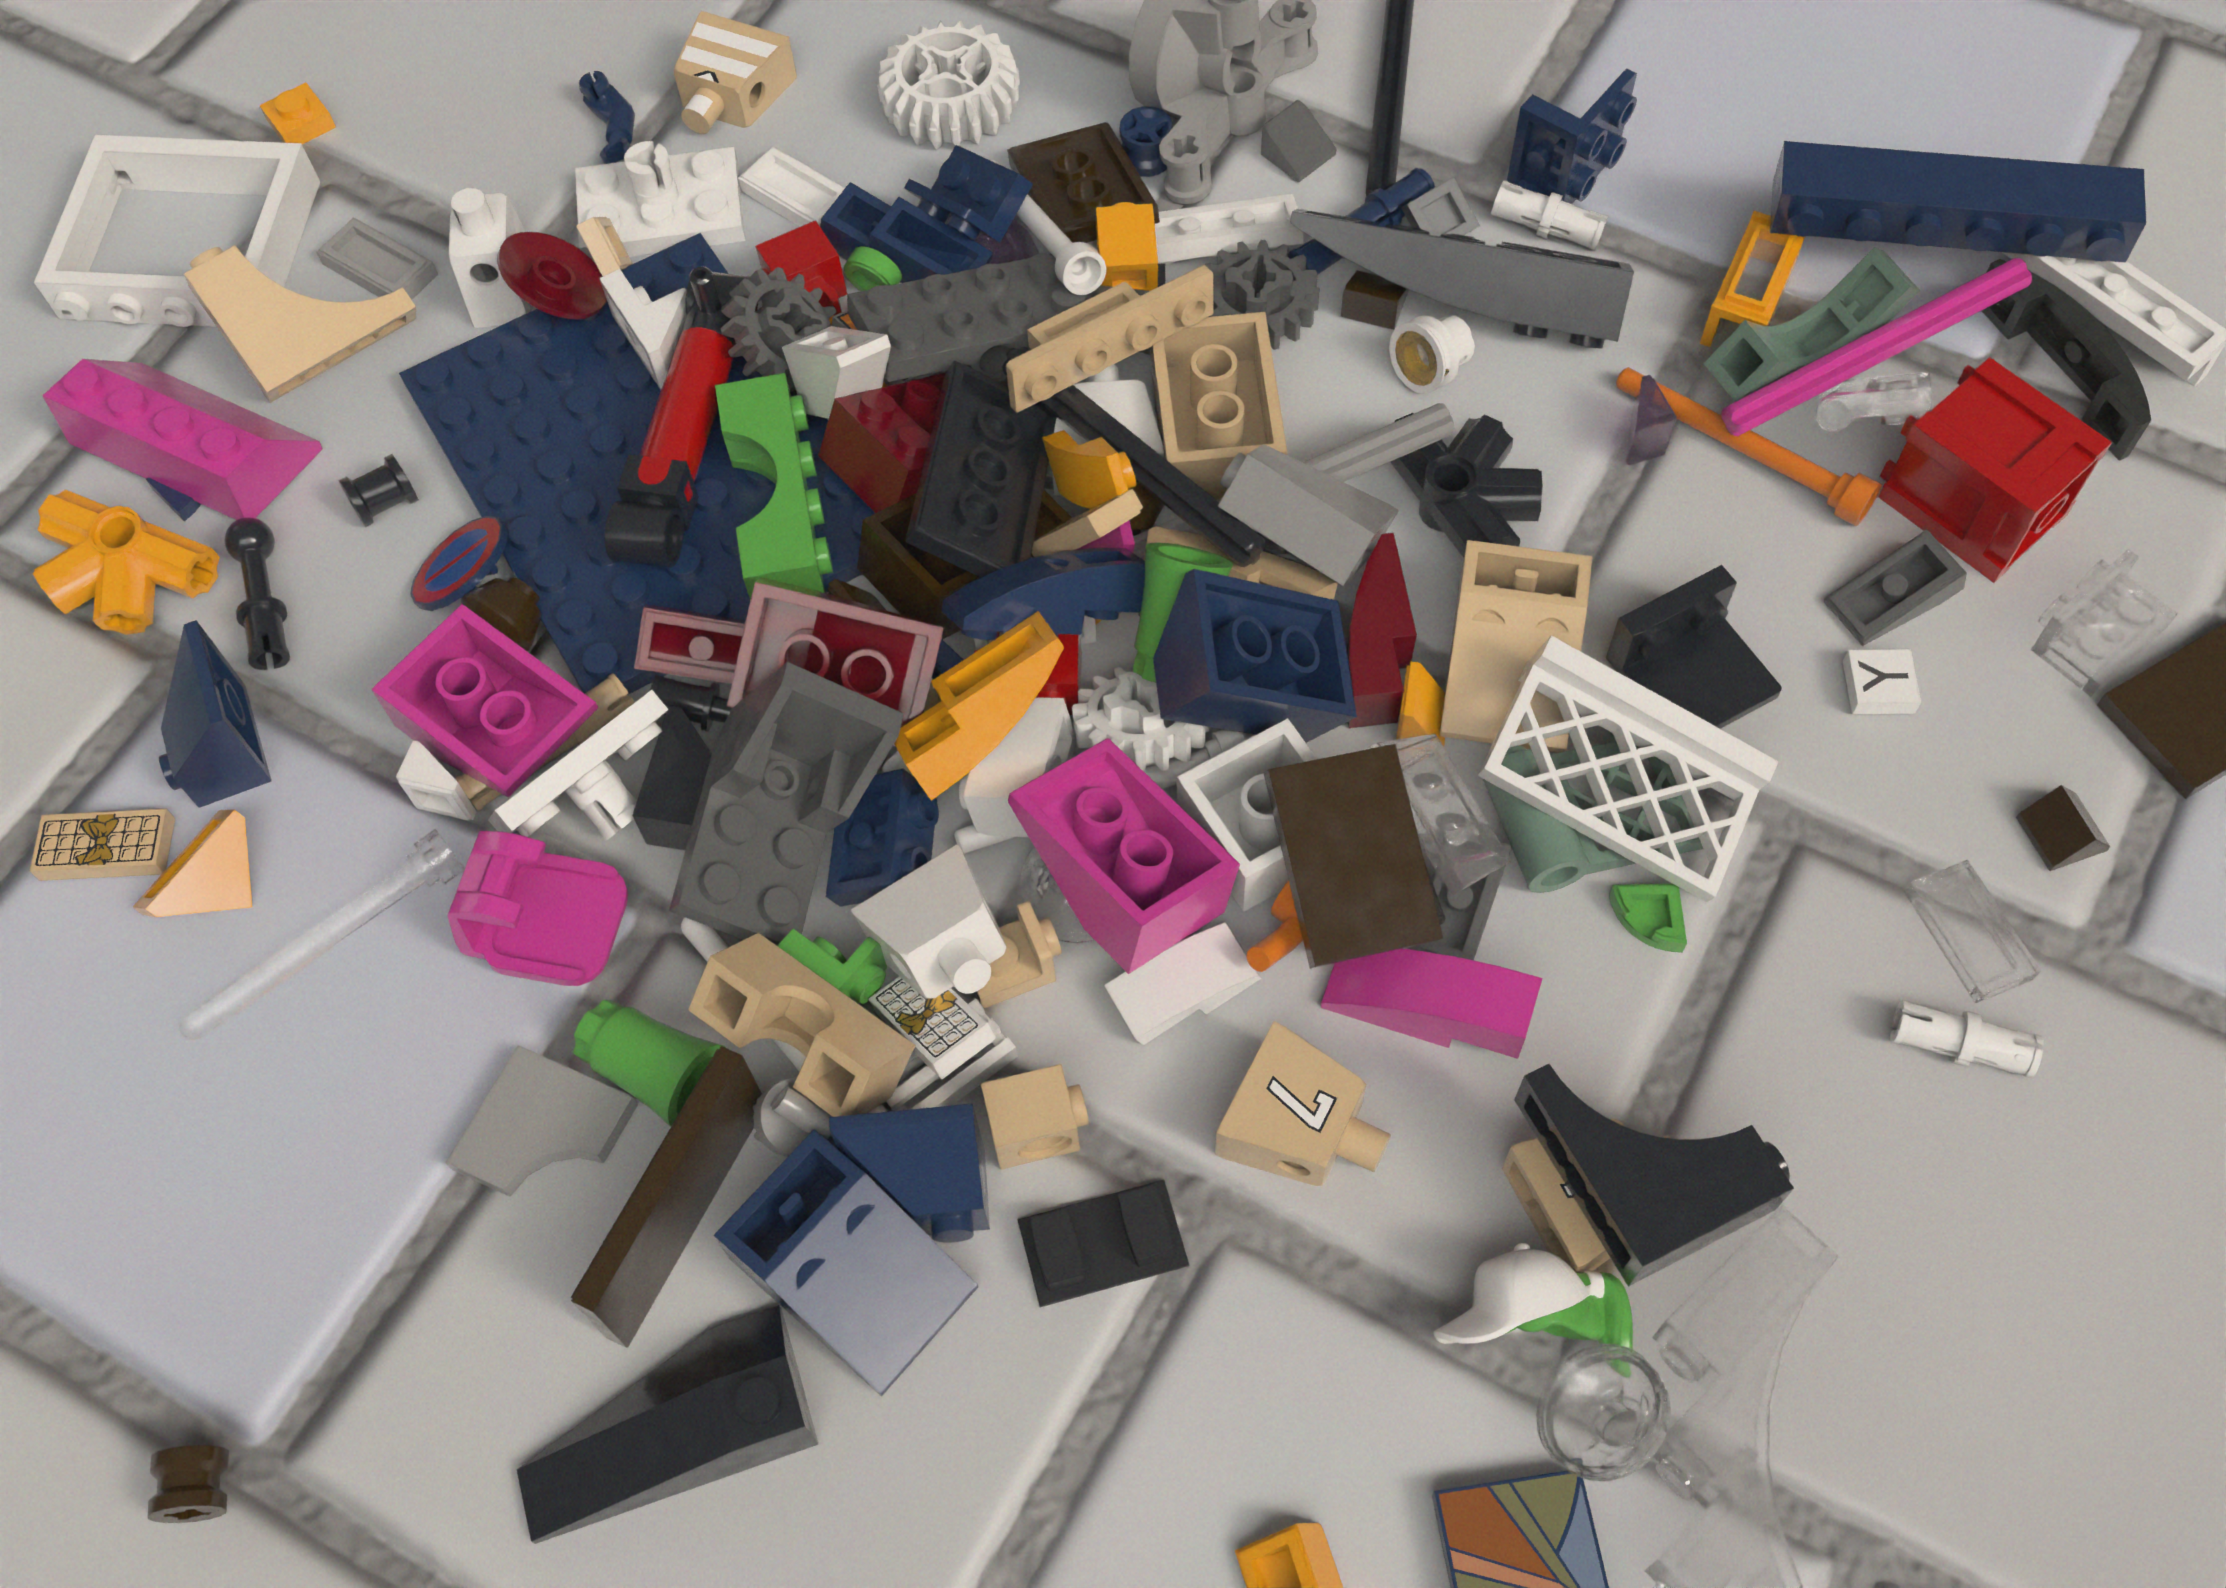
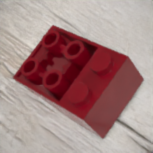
[818,373,945,513]

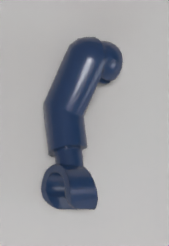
[579,71,635,164]

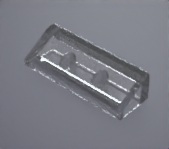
[1368,734,1511,895]

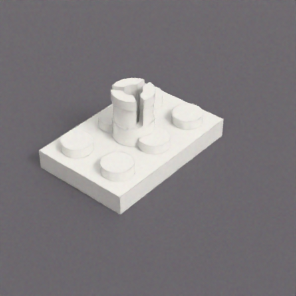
[575,141,745,262]
[488,690,668,841]

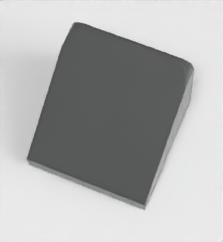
[1261,100,1337,182]

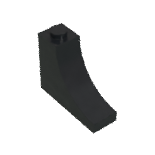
[1514,1064,1794,1287]

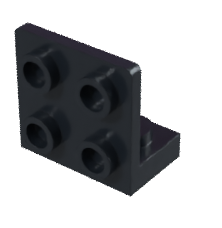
[1606,565,1782,729]

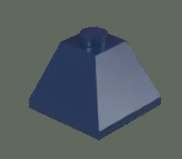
[159,620,272,808]
[829,1104,990,1243]

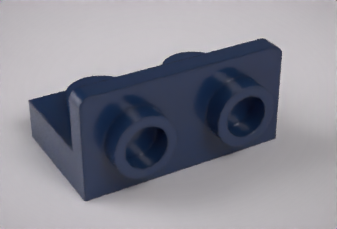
[904,145,1033,243]
[825,768,939,907]

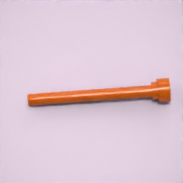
[1616,367,1882,526]

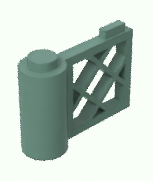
[1482,732,1703,893]

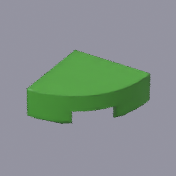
[1609,884,1687,953]

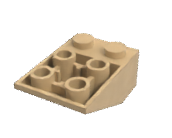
[1439,540,1592,753]

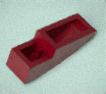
[1346,532,1417,728]

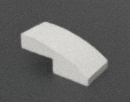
[1104,922,1262,1045]

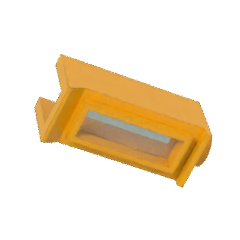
[1699,210,1805,347]

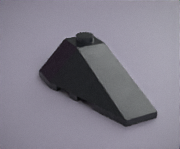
[517,1305,819,1544]

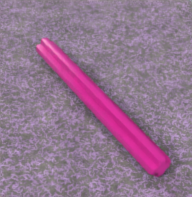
[1721,258,2032,436]

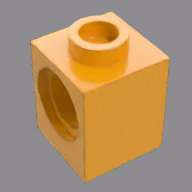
[1096,202,1158,291]

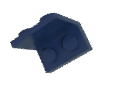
[1507,68,1637,204]

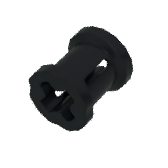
[338,454,419,527]

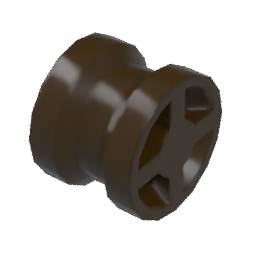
[148,1445,229,1523]

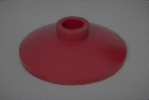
[497,232,607,319]

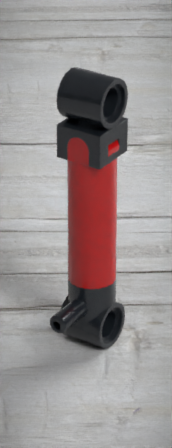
[605,267,758,568]

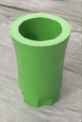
[1133,543,1233,683]
[573,1000,726,1127]

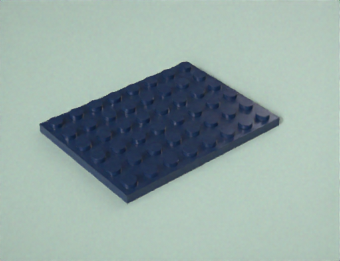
[399,233,875,695]

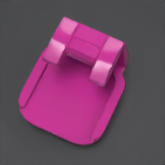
[447,831,629,986]

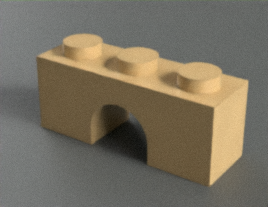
[688,933,916,1117]

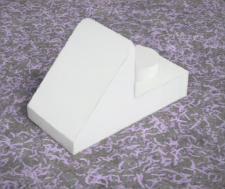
[599,269,687,389]

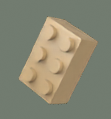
[1150,312,1287,500]

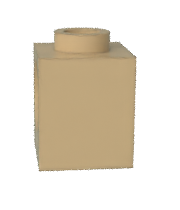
[981,1064,1089,1170]

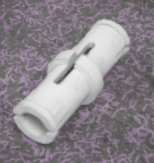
[1491,180,1608,251]
[1890,1000,2044,1078]

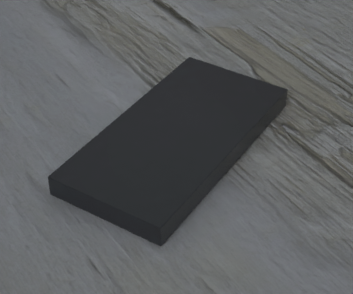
[905,360,1057,578]

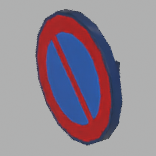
[410,515,509,611]

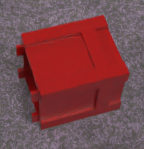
[1878,357,2112,583]

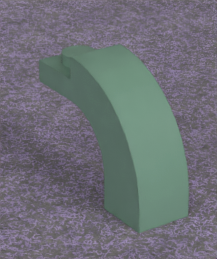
[1703,247,1920,402]

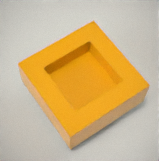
[259,82,336,144]

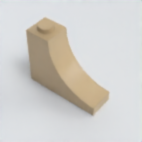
[184,245,416,403]

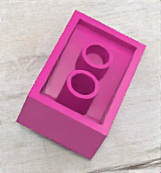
[371,604,598,798]
[1008,738,1240,974]

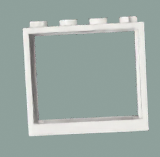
[34,135,320,327]

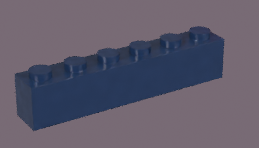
[1770,141,2146,263]

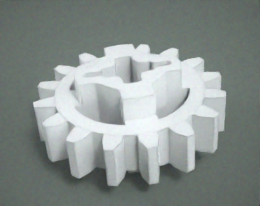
[1072,667,1209,771]

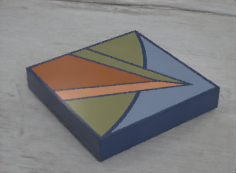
[1432,1468,1609,1588]

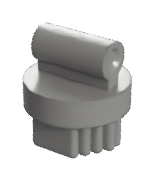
[753,1077,832,1157]

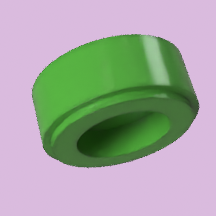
[844,246,902,291]

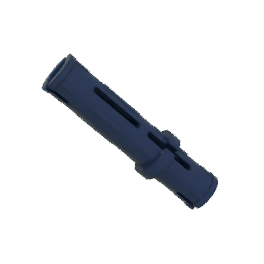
[1288,168,1435,275]

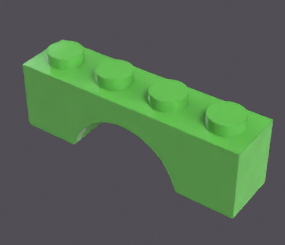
[715,373,833,601]

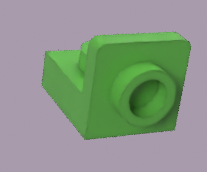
[778,928,887,1004]

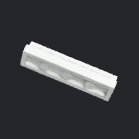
[2002,252,2226,386]

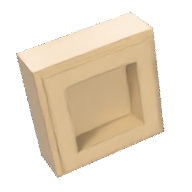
[576,217,633,276]

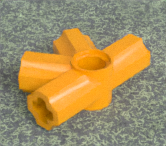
[32,490,220,635]

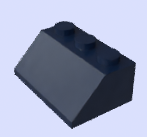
[1153,569,1357,743]

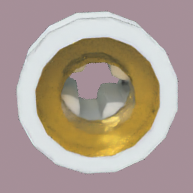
[1389,315,1475,394]

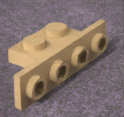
[1006,265,1213,413]

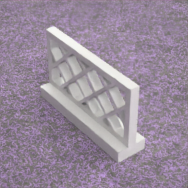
[1477,635,1778,902]

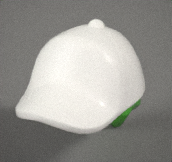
[1433,1243,1640,1375]

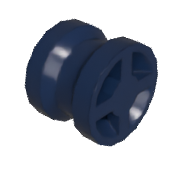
[1119,106,1173,177]

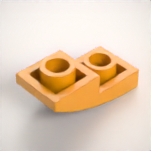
[1042,430,1136,509]

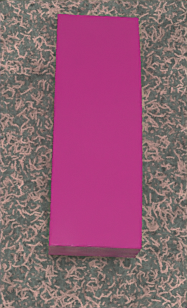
[1321,949,1543,1059]

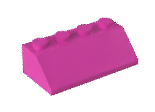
[42,359,323,520]

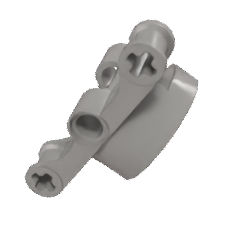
[1129,0,1318,205]

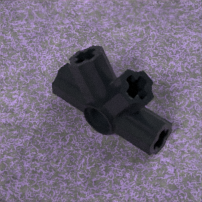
[1391,413,1543,558]

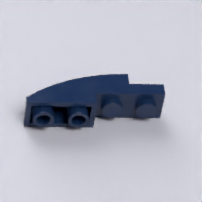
[942,548,1145,640]

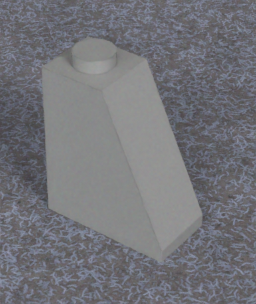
[1218,444,1399,586]

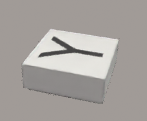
[1842,649,1921,714]

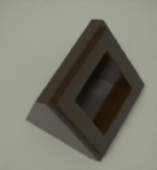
[2016,785,2110,871]

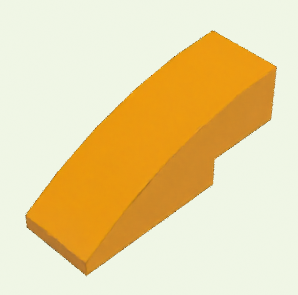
[894,611,1064,801]

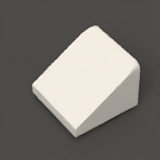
[396,740,477,820]

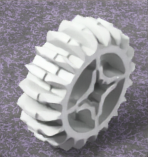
[877,20,1020,150]

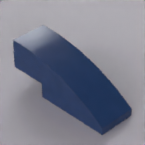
[820,182,994,283]

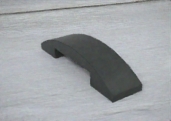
[1982,259,2151,461]

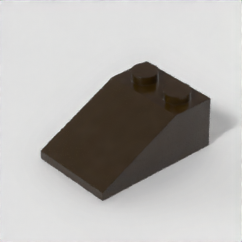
[857,489,1072,640]

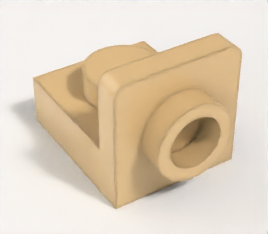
[976,901,1062,1009]

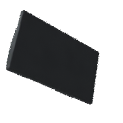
[1017,1179,1189,1307]

